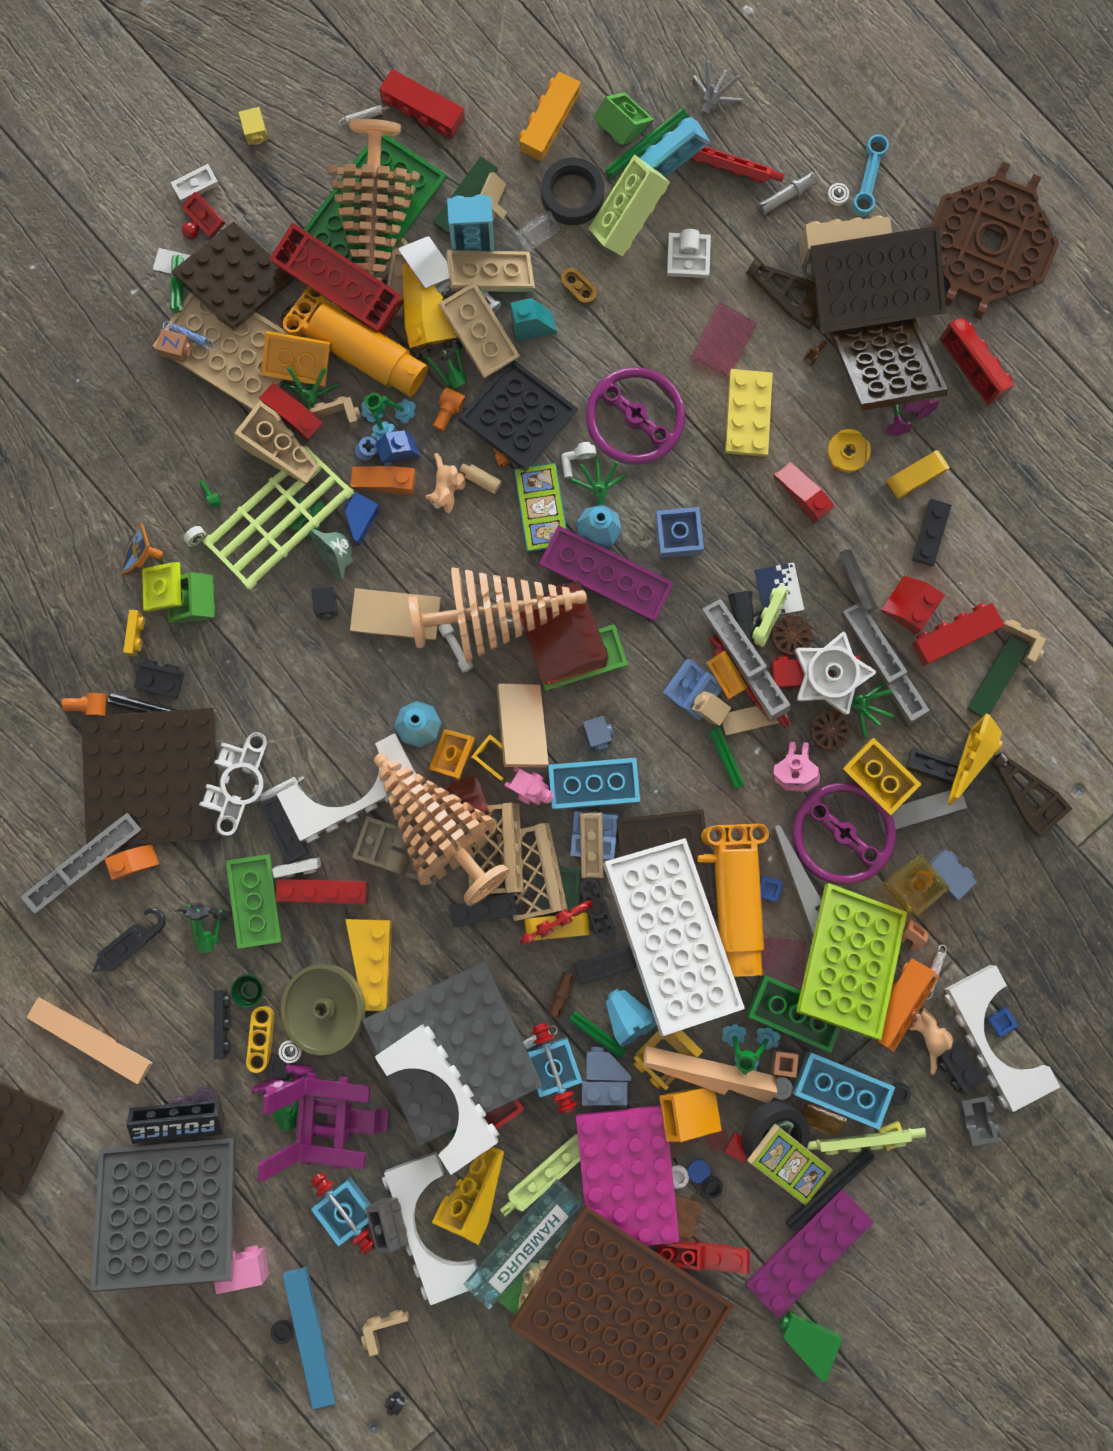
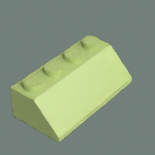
[588,155,670,256]

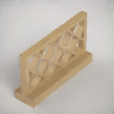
[469,803,523,894]
[496,823,568,921]

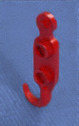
[519,900,593,945]

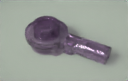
[170,1086,216,1104]

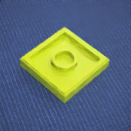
[142,562,182,612]

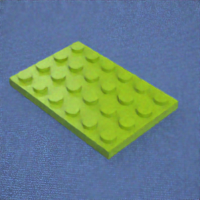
[796,883,907,1040]

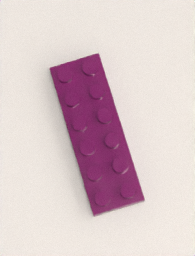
[539,525,674,622]
[745,1189,874,1319]

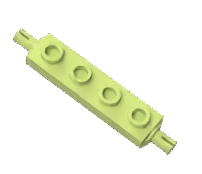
[807,1128,926,1155]
[500,1133,580,1217]

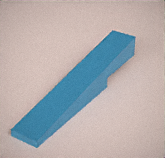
[283,1267,336,1409]

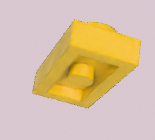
[123,610,145,657]

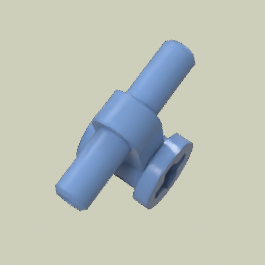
[355,437,393,466]

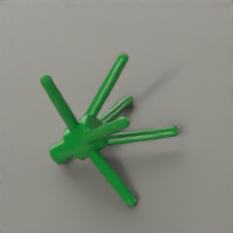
[282,367,340,411]
[569,456,627,506]
[851,683,894,738]

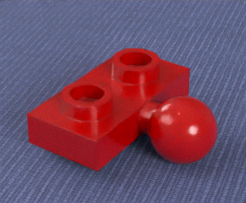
[181,192,226,240]

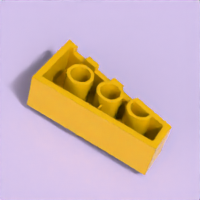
[345,919,392,1011]

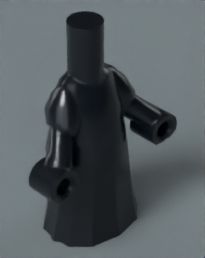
[727,591,763,645]

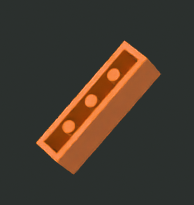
[872,959,939,1052]

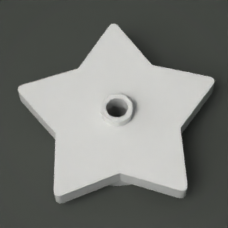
[795,632,876,715]

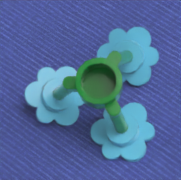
[361,393,416,441]
[722,1024,781,1075]

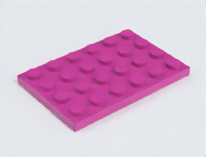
[575,1105,679,1246]

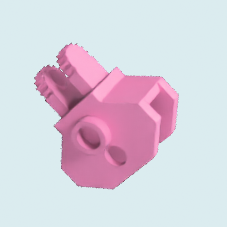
[773,742,820,792]
[504,767,554,807]

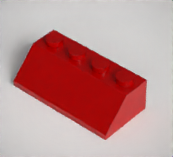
[939,318,1014,406]

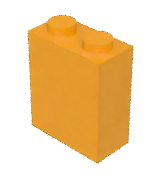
[659,1086,722,1142]

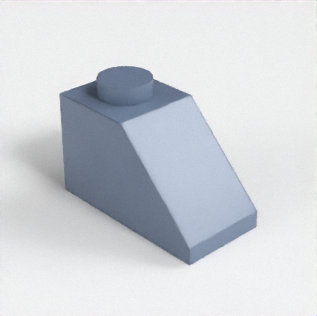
[586,1047,631,1081]

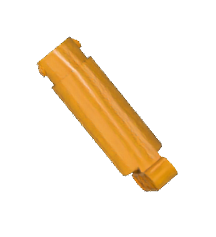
[283,286,428,397]
[697,824,769,977]

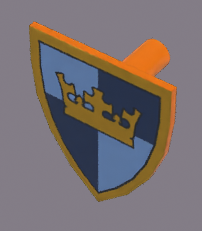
[121,523,163,574]

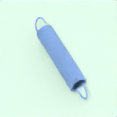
[163,321,214,349]

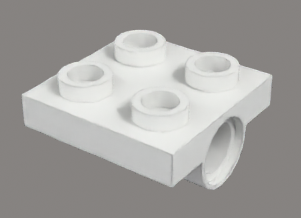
[667,229,711,278]

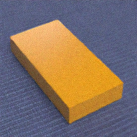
[706,651,748,699]

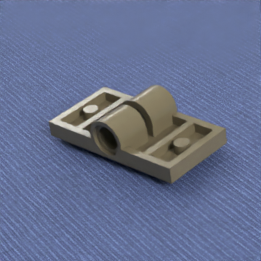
[352,816,441,886]

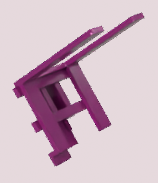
[257,1073,389,1182]

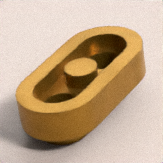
[561,268,597,306]

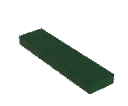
[433,156,498,236]
[966,636,1030,718]

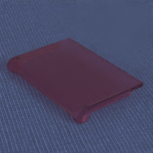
[691,303,757,377]
[759,937,806,990]

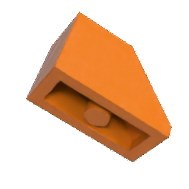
[104,844,160,880]

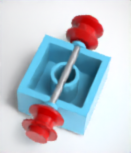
[528,1023,582,1114]
[309,1172,375,1255]

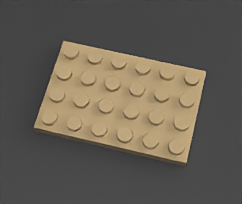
[153,292,285,410]

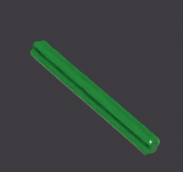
[605,108,689,179]

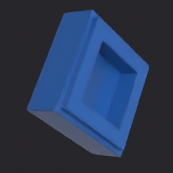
[760,876,783,903]
[986,1007,1018,1038]

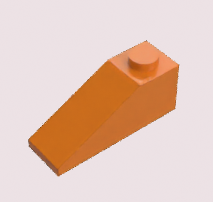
[350,466,416,496]

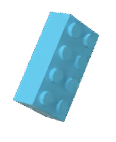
[447,194,494,251]
[548,758,640,811]
[791,1051,895,1130]

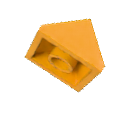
[429,729,476,781]

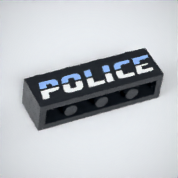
[126,1099,225,1144]

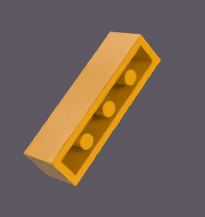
[518,71,581,162]

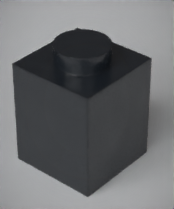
[311,586,338,620]

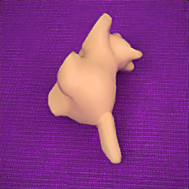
[425,453,466,513]
[909,1008,953,1075]

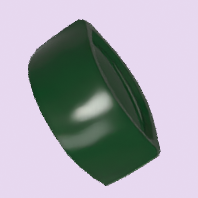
[230,972,264,1009]

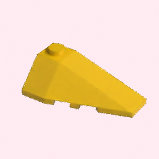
[402,263,458,349]
[947,714,1002,806]
[432,1147,504,1245]

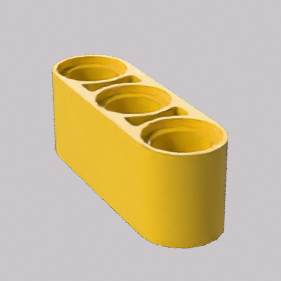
[886,450,950,499]
[524,913,590,941]
[246,1006,275,1073]

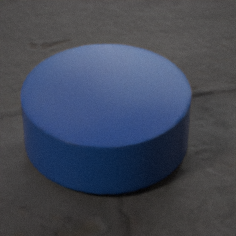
[687,1159,710,1183]

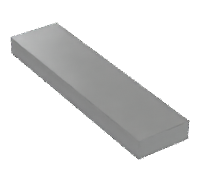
[876,790,967,833]

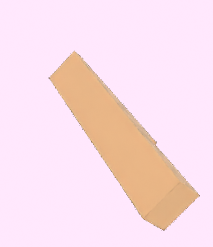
[27,998,153,1084]
[644,1046,777,1103]

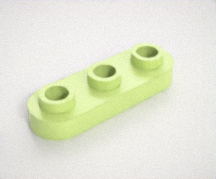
[752,585,789,647]

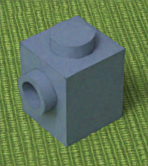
[582,716,614,751]

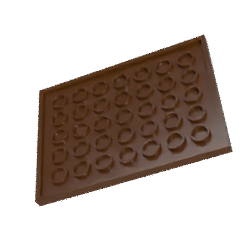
[509,1205,734,1427]

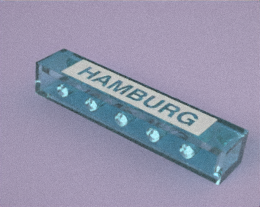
[463,1179,583,1310]

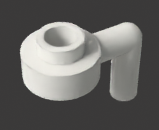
[561,442,597,479]

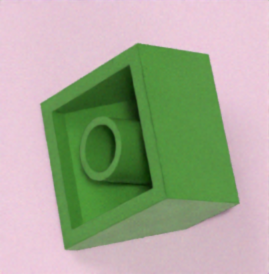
[592,92,654,145]
[167,572,215,623]

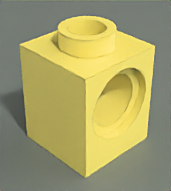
[239,107,268,145]

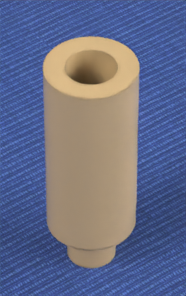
[460,463,502,494]

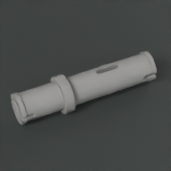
[758,172,818,215]

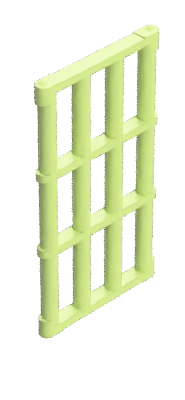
[202,445,354,590]

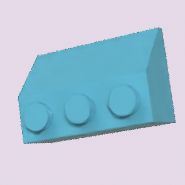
[640,117,710,178]

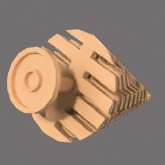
[326,119,421,281]
[409,568,587,664]
[374,753,510,906]

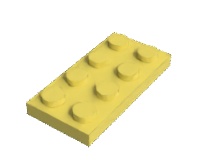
[725,369,773,457]

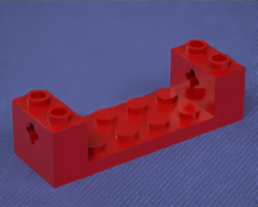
[269,222,404,334]

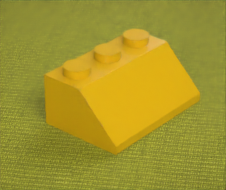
[843,738,921,816]

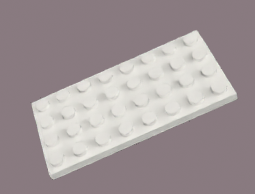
[603,838,745,1037]

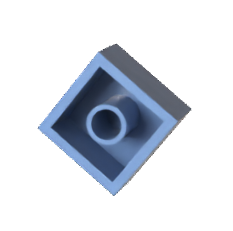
[654,507,704,559]

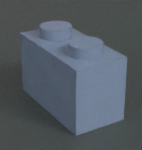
[922,850,977,901]
[581,1080,627,1105]

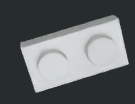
[171,164,219,204]

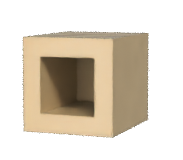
[691,691,731,726]

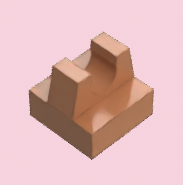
[901,920,929,951]

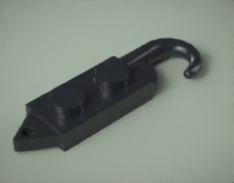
[92,908,166,972]

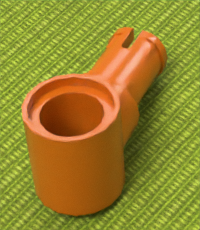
[433,387,466,432]
[62,693,107,716]

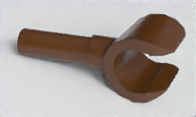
[803,340,827,366]

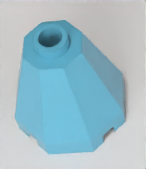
[576,504,622,548]
[394,701,442,748]
[606,989,657,1048]

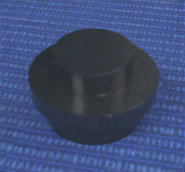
[890,1082,911,1105]
[701,1176,723,1199]
[271,1320,294,1344]
[385,1391,405,1416]

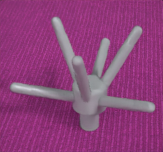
[692,60,743,114]

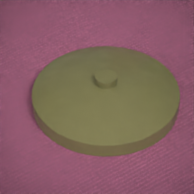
[281,964,365,1055]

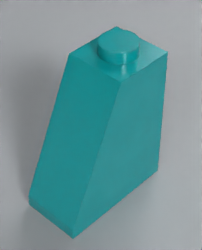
[511,298,557,342]

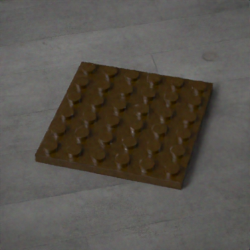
[81,708,220,846]

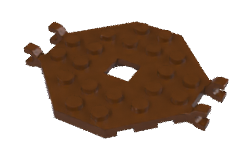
[929,162,1059,319]

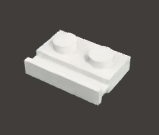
[272,857,321,879]

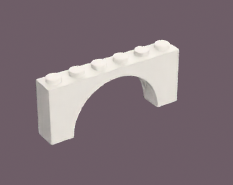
[277,733,417,843]
[944,965,1060,1112]
[375,1024,499,1175]
[382,1151,483,1305]

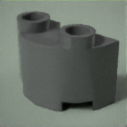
[960,1096,1000,1146]

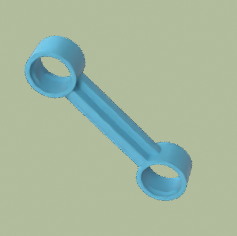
[852,134,889,217]

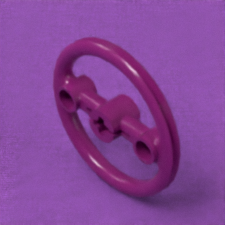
[586,367,685,465]
[792,782,896,885]

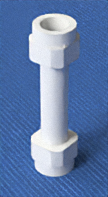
[438,624,474,673]

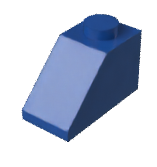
[375,430,420,463]
[344,492,380,546]

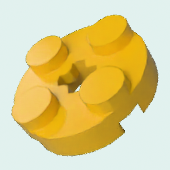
[827,429,871,473]

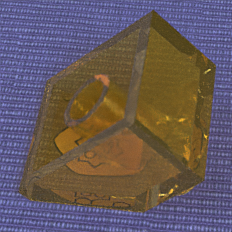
[882,854,950,917]

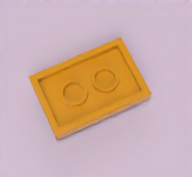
[261,331,331,386]

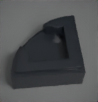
[267,1053,290,1080]

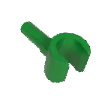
[199,480,222,507]

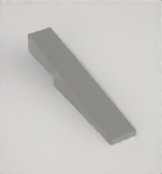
[702,599,791,722]
[842,602,930,725]
[21,813,141,914]
[772,825,821,940]

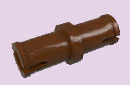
[548,972,576,1019]

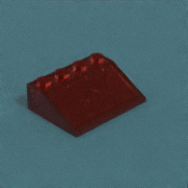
[519,580,609,684]

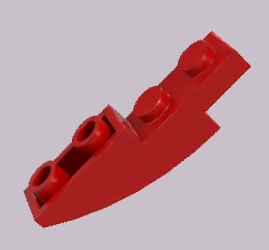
[658,1241,750,1274]

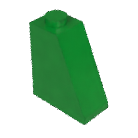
[779,1311,843,1383]

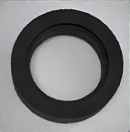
[541,157,604,225]
[741,1101,810,1158]

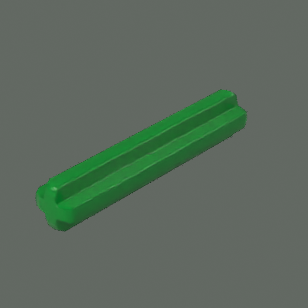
[170,254,184,313]
[709,727,744,789]
[569,1011,626,1058]

